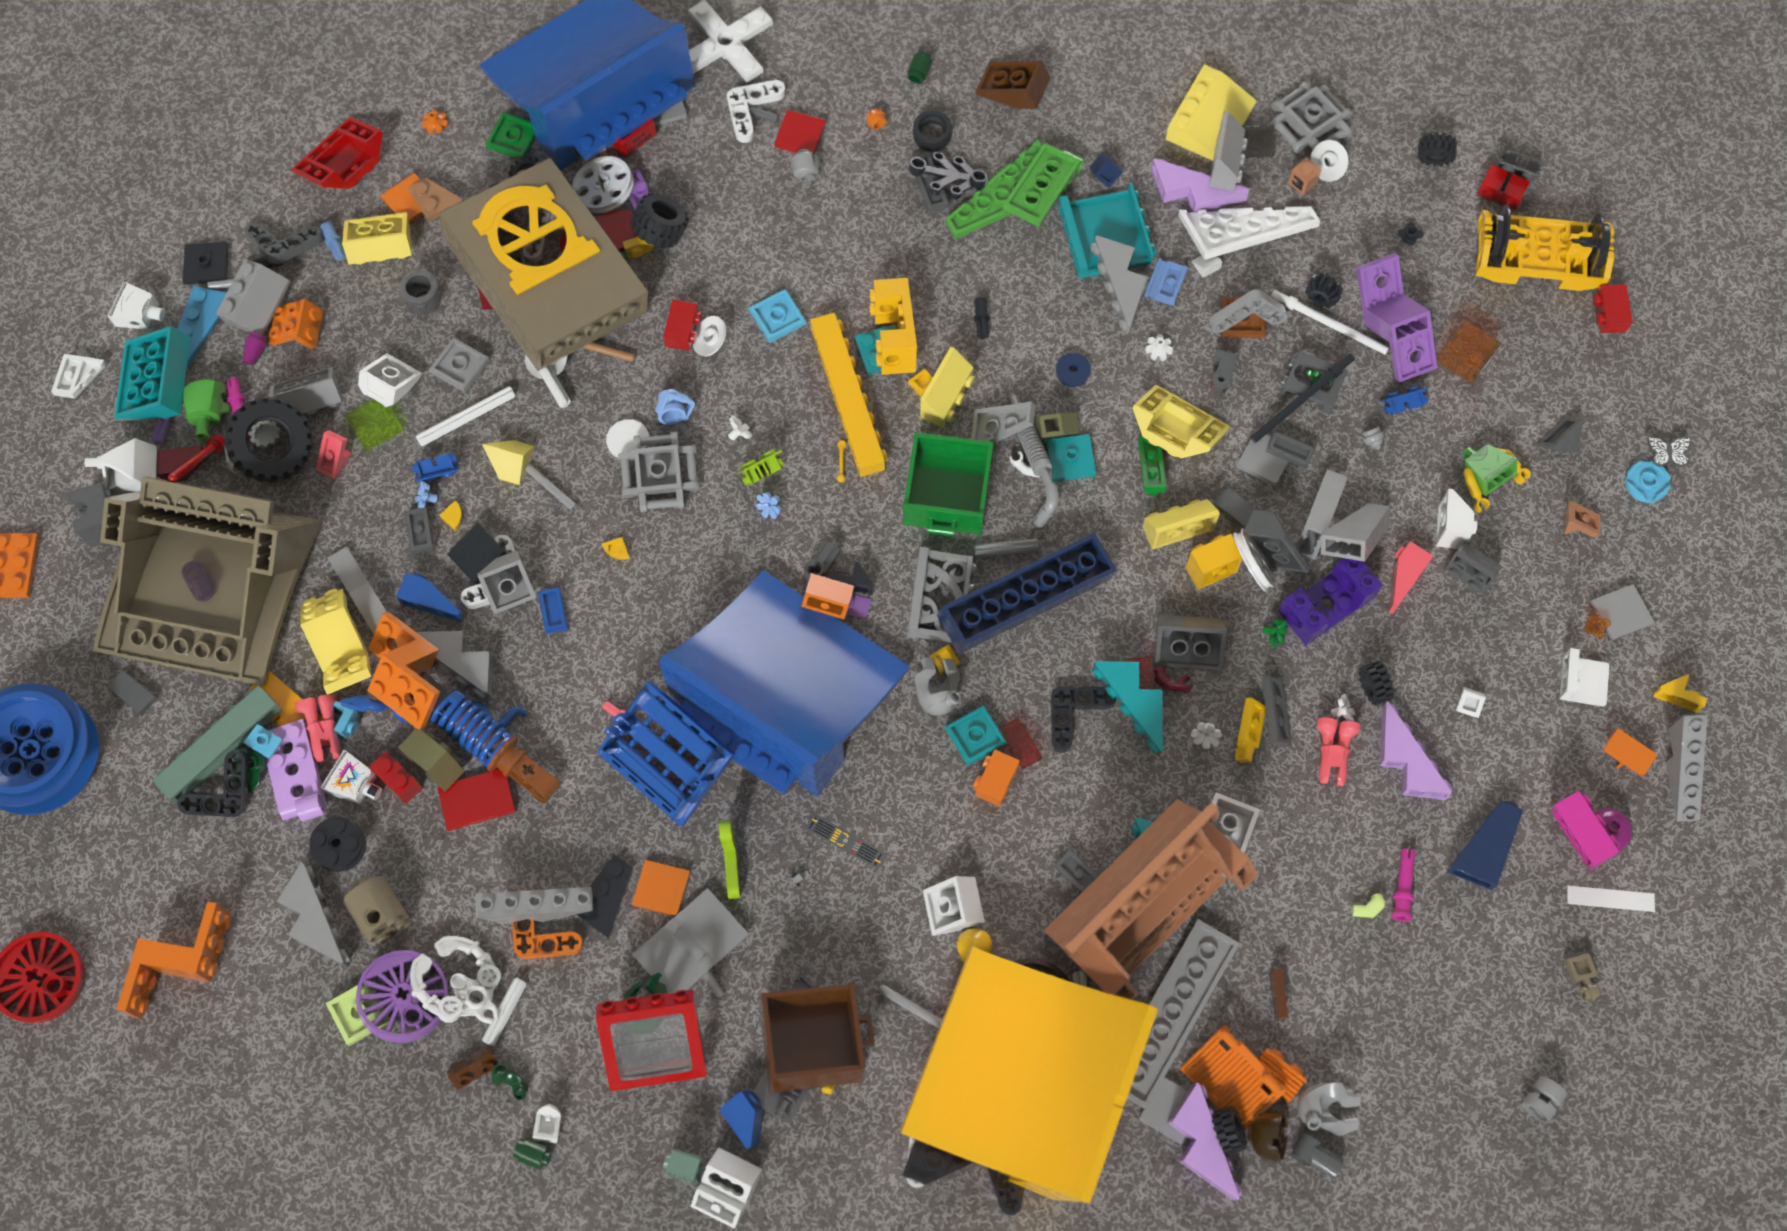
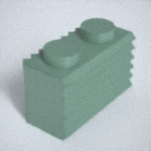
[663,1149,706,1186]

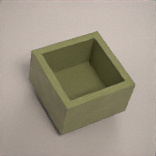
[398,728,464,792]

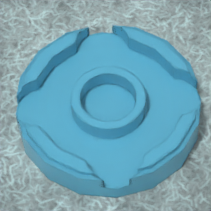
[1625,461,1671,503]

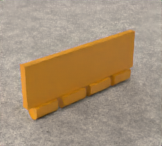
[249,671,323,727]

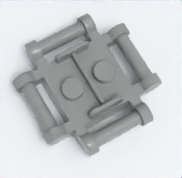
[1270,82,1353,154]
[618,432,700,512]

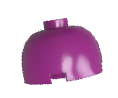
[1594,808,1633,853]

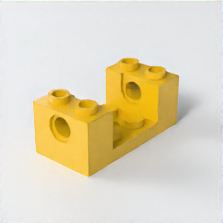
[870,278,917,375]

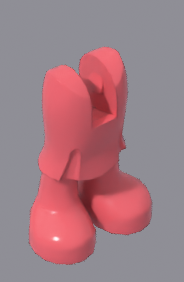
[295,694,341,762]
[1317,717,1361,786]

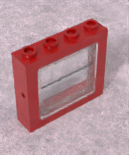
[595,990,707,1092]

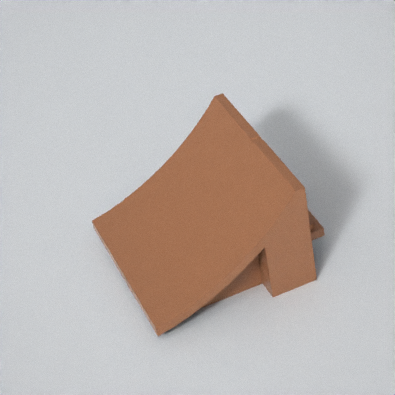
[1043,799,1259,1000]

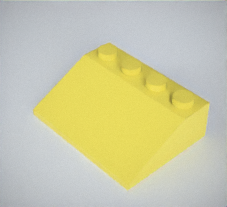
[1166,64,1257,161]

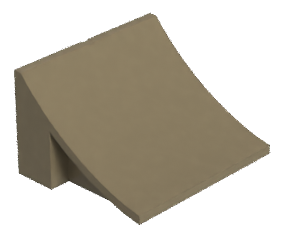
[93,476,322,686]

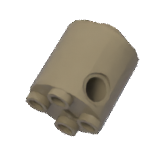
[343,876,411,945]

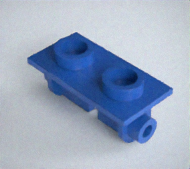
[1380,385,1428,415]
[412,452,459,482]

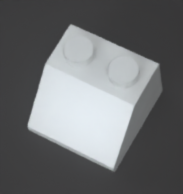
[1436,489,1477,549]
[923,876,985,936]

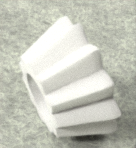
[248,420,280,449]

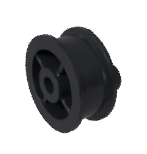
[309,817,366,872]

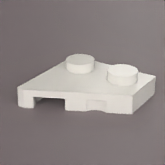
[51,354,107,399]

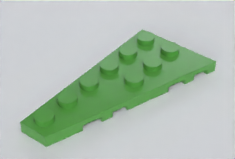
[946,139,1066,239]

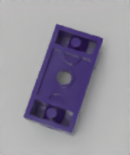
[1278,558,1383,646]

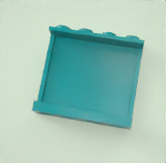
[1058,183,1156,279]

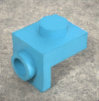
[333,701,360,739]

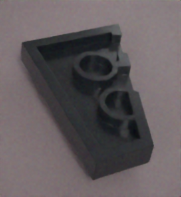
[576,854,634,939]

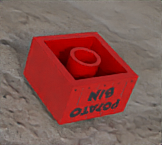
[612,119,656,158]

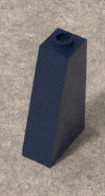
[1447,801,1523,891]

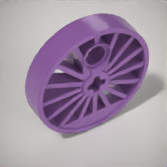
[356,950,449,1043]

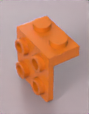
[268,299,324,349]

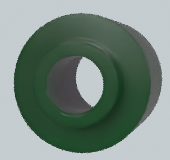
[907,52,933,84]
[513,1138,552,1170]

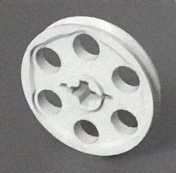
[572,156,634,213]
[1233,528,1276,592]

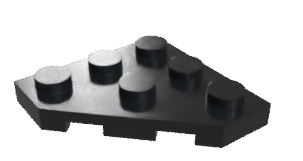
[902,1139,975,1185]

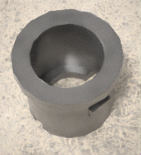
[399,269,440,315]

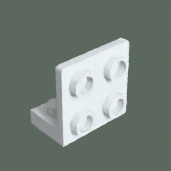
[1559,648,1609,707]

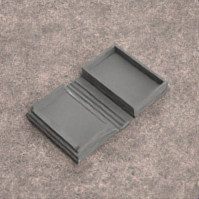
[632,888,749,993]

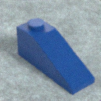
[396,573,464,623]

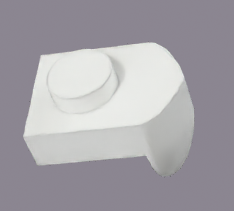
[533,1104,561,1143]

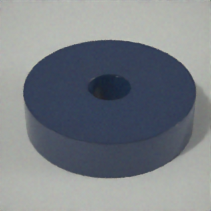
[1056,353,1091,387]

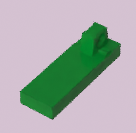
[1138,436,1166,496]

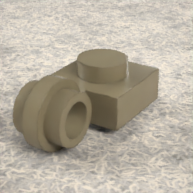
[1564,953,1600,1002]

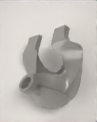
[914,657,961,716]
[1297,1082,1361,1136]

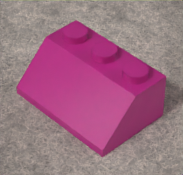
[1551,791,1620,871]

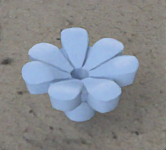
[414,481,437,509]
[756,492,781,519]

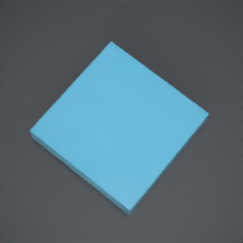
[749,289,806,343]

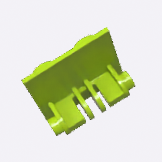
[738,449,784,486]

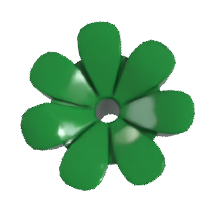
[1306,367,1333,386]
[1263,619,1287,648]

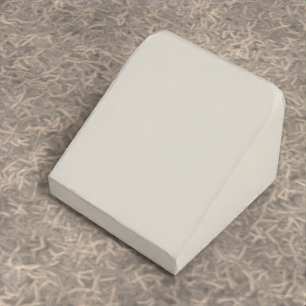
[1192,255,1222,278]
[1456,687,1486,718]

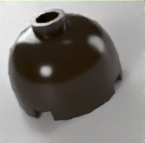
[1247,1111,1288,1162]

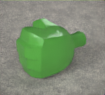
[184,378,231,441]

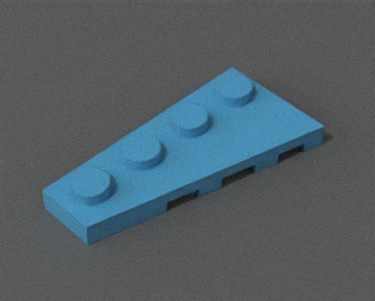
[177,286,226,367]

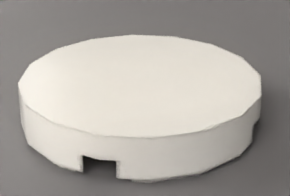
[606,419,650,461]

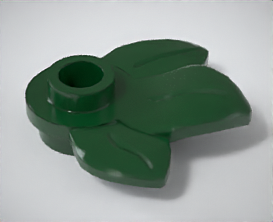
[231,747,267,793]

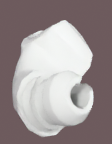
[1009,451,1040,477]

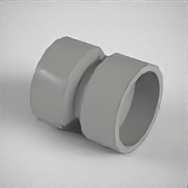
[1521,1076,1568,1123]

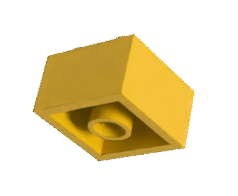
[1186,534,1243,590]

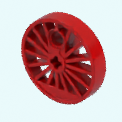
[0,932,85,1024]

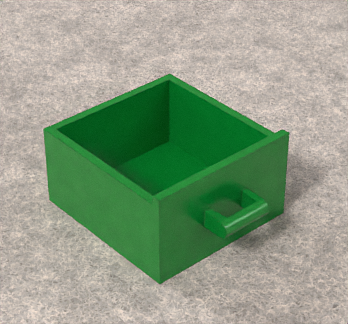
[903,432,993,536]

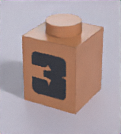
[1288,157,1322,195]

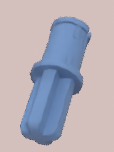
[320,222,346,261]

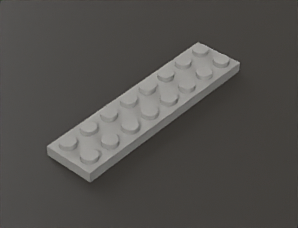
[1127,919,1240,1109]

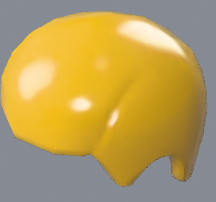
[957,928,993,963]

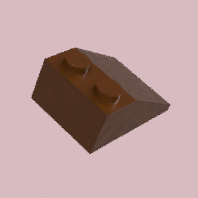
[975,61,1051,109]

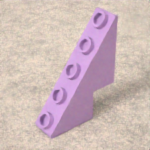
[1151,159,1249,213]
[1380,701,1452,800]
[1167,1083,1241,1200]

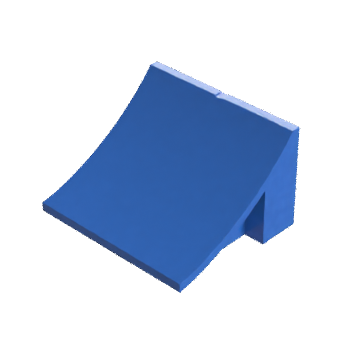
[479,0,695,171]
[659,570,910,797]

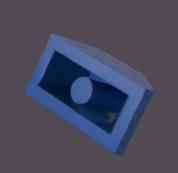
[719,1089,763,1149]

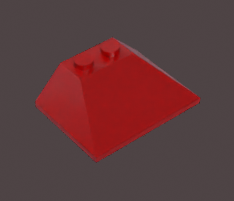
[290,116,383,189]

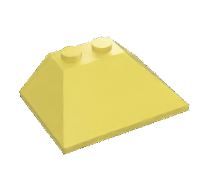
[1133,385,1231,458]

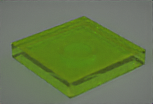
[345,400,405,451]

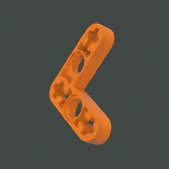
[512,890,584,959]

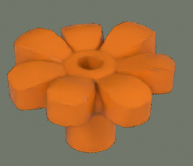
[422,110,448,135]

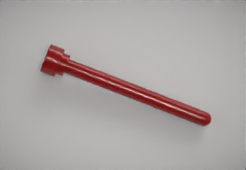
[168,435,225,482]

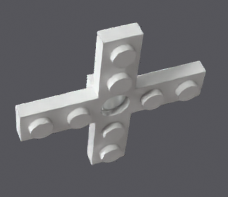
[688,0,773,82]

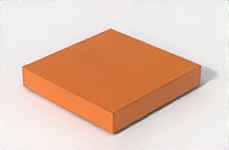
[380,173,423,224]
[632,860,691,917]

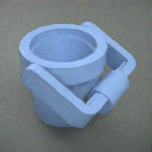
[655,389,695,425]

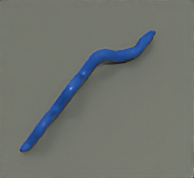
[340,695,527,731]

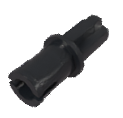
[973,297,990,340]

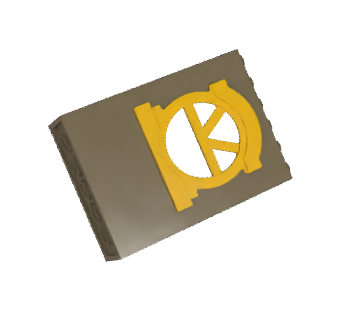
[440,158,648,371]

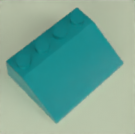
[114,326,191,420]

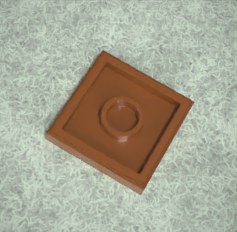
[1221,297,1266,338]

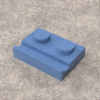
[1144,258,1188,306]

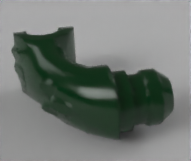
[491,1063,529,1101]

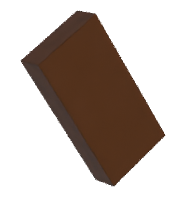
[1269,969,1288,1021]

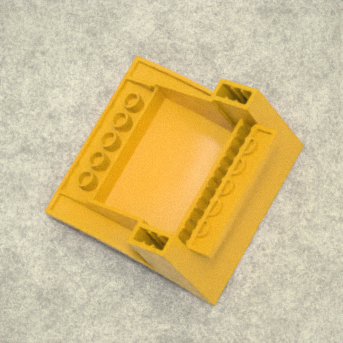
[899,947,1158,1203]

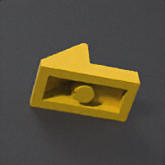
[1653,674,1707,713]

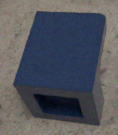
[1090,152,1123,188]

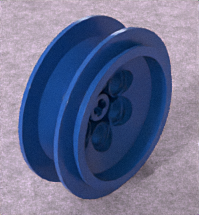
[0,683,100,815]

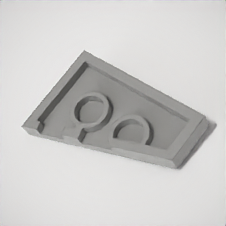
[971,402,1036,444]

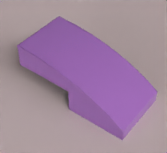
[619,169,649,211]

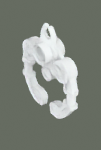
[410,936,501,1024]

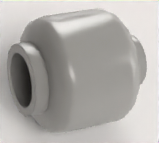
[791,149,819,182]

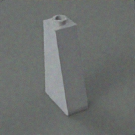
[1297,469,1348,560]
[1321,503,1390,562]

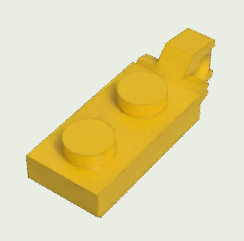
[1235,698,1266,763]

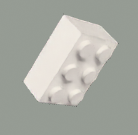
[1210,793,1260,877]

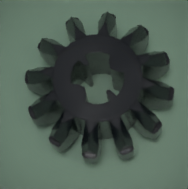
[1305,272,1343,308]

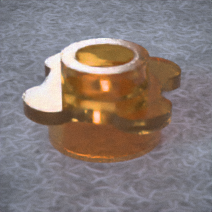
[1584,613,1611,639]

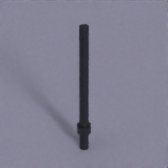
[1250,353,1355,443]

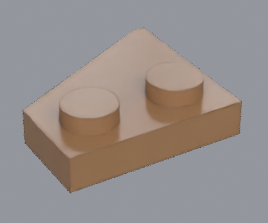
[408,178,463,223]

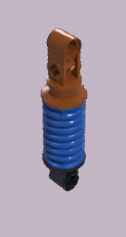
[410,672,561,803]

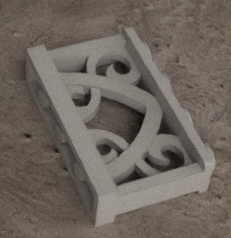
[906,547,976,643]

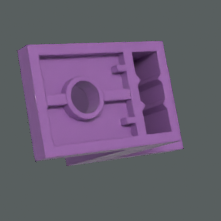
[1356,253,1438,383]

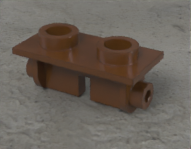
[446,1046,499,1090]

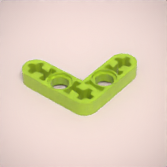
[718,820,741,899]

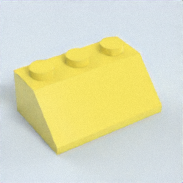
[342,212,412,264]
[920,347,975,428]
[1143,499,1220,549]

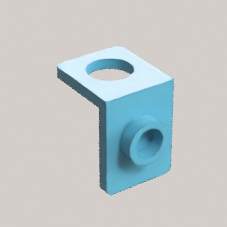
[243,724,282,759]

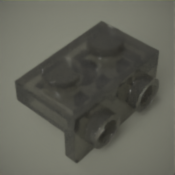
[1241,123,1275,159]

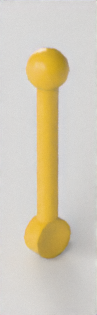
[837,440,846,483]

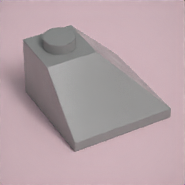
[477,550,536,614]

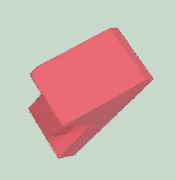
[316,430,352,479]

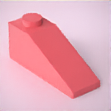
[1389,541,1433,614]

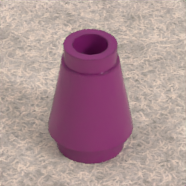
[242,332,267,366]

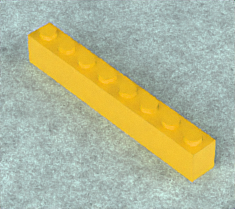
[810,313,888,477]

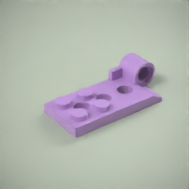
[266,719,327,822]

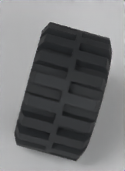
[630,193,689,249]

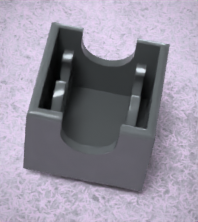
[67,483,114,548]

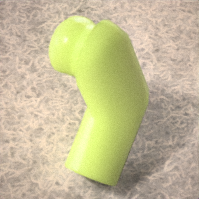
[1352,894,1385,918]

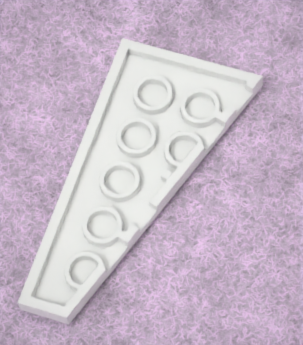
[1178,206,1320,260]

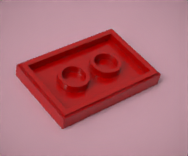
[437,769,516,831]

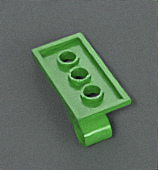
[1003,142,1085,227]

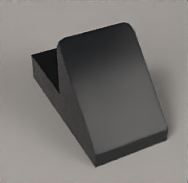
[829,560,874,595]

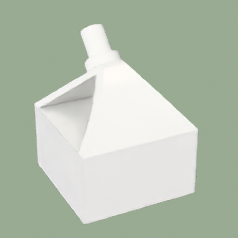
[85,438,157,495]

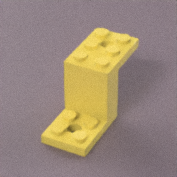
[300,589,371,695]

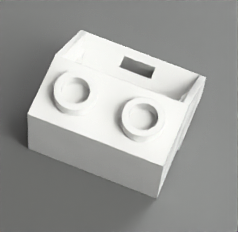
[691,1148,762,1229]

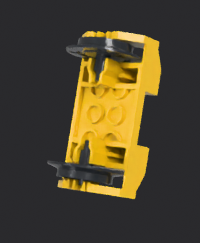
[1475,205,1614,291]

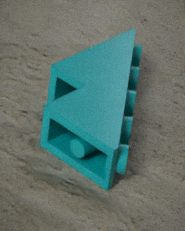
[1091,661,1163,754]

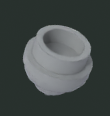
[1362,426,1384,450]

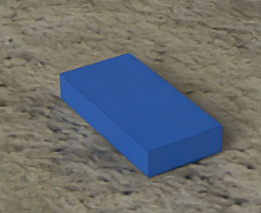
[538,587,568,634]

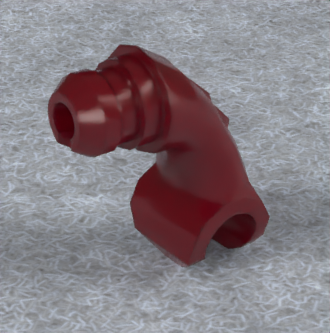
[1154,666,1193,693]

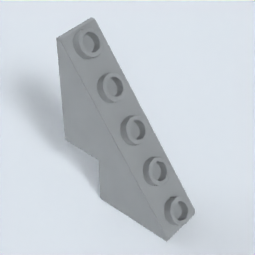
[1090,236,1147,334]
[416,631,493,699]
[1666,715,1707,822]
[277,862,351,968]
[475,887,593,924]

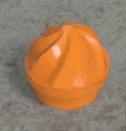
[866,108,887,130]

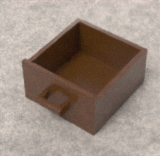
[759,982,875,1093]

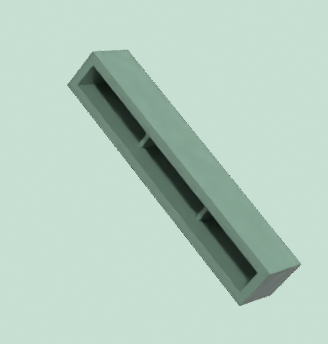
[152,685,283,804]

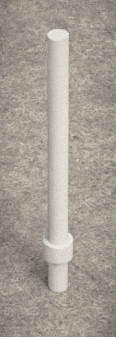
[1271,290,1389,355]

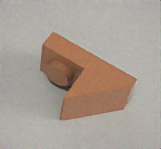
[1564,501,1600,537]

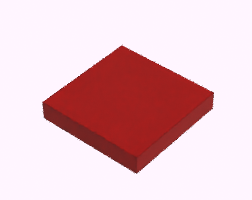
[774,110,826,153]

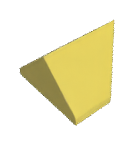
[482,440,535,485]

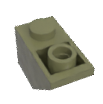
[1034,412,1080,440]

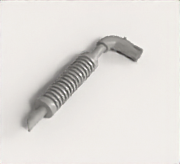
[1007,395,1059,528]

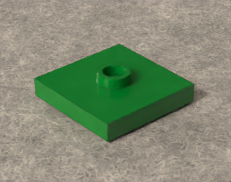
[485,112,536,160]

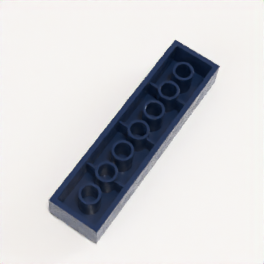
[937,533,1117,654]

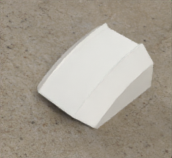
[358,353,423,407]

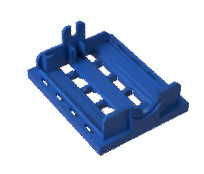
[598,681,735,827]

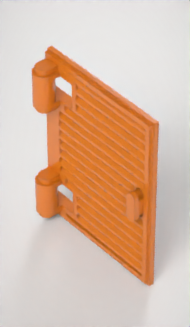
[1179,1025,1287,1131]

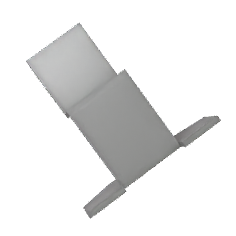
[789,870,810,888]

